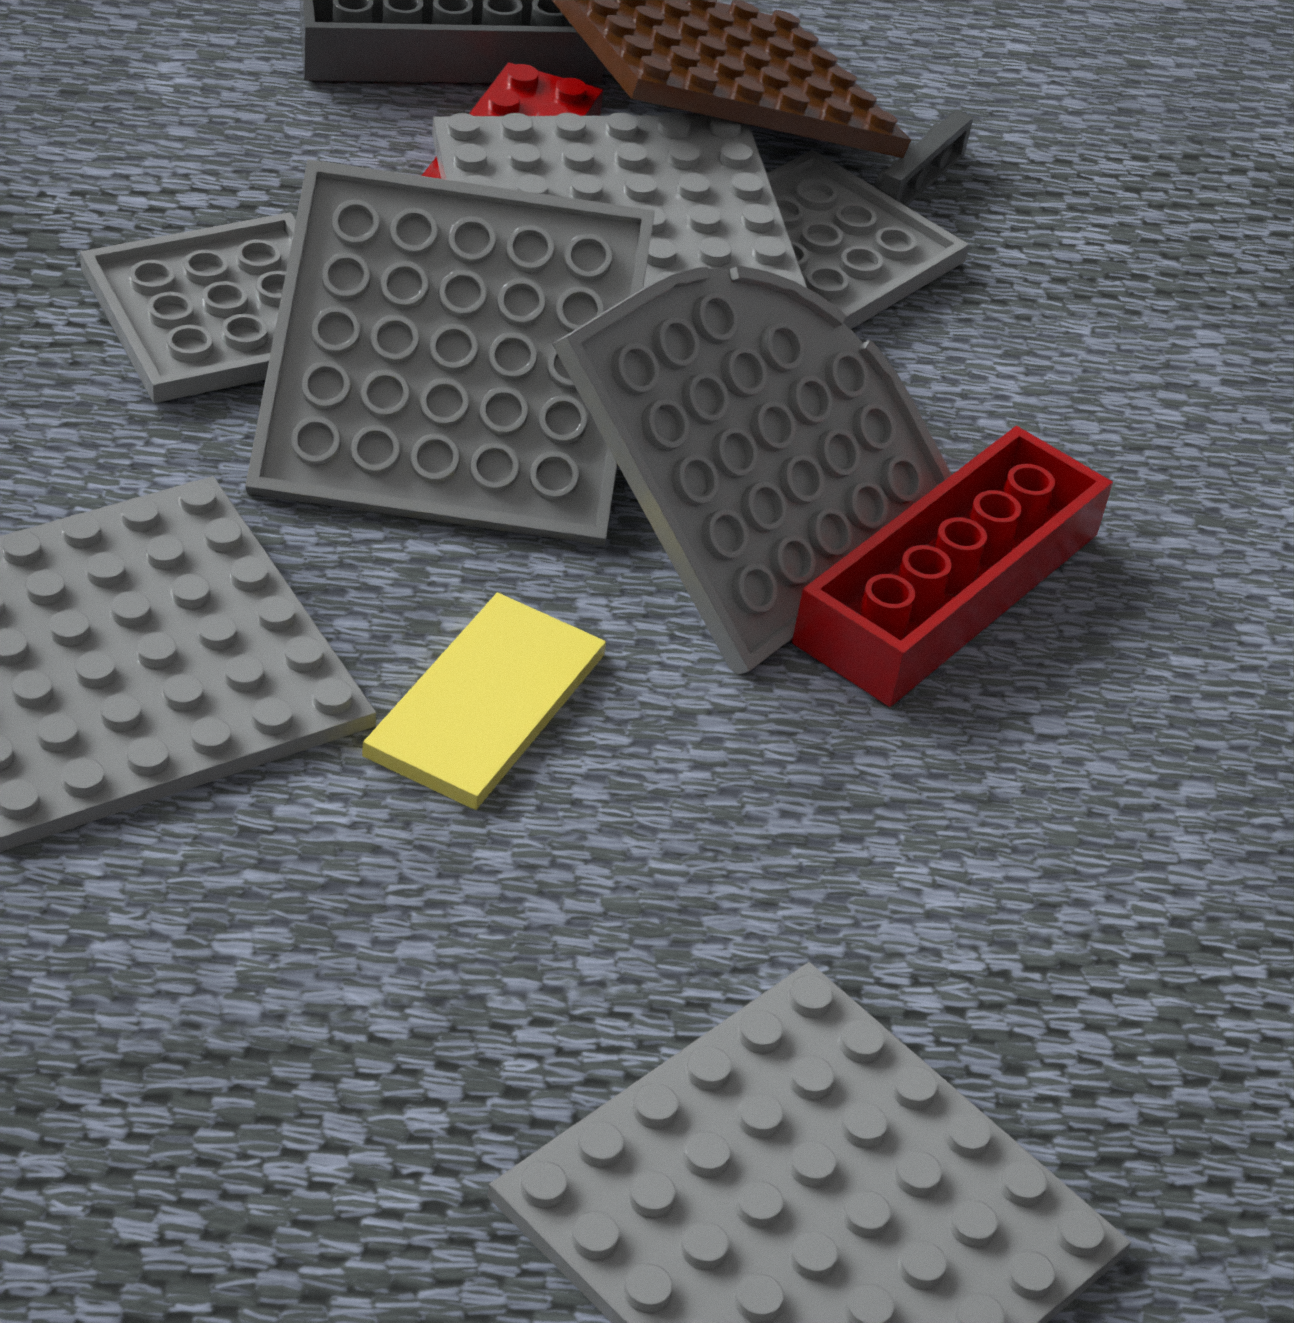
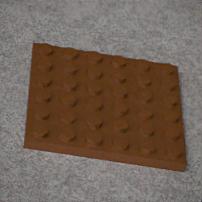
[552,0,911,158]

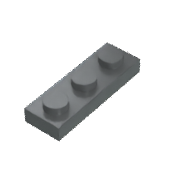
[874,110,973,206]

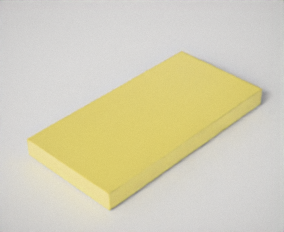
[362,592,606,810]

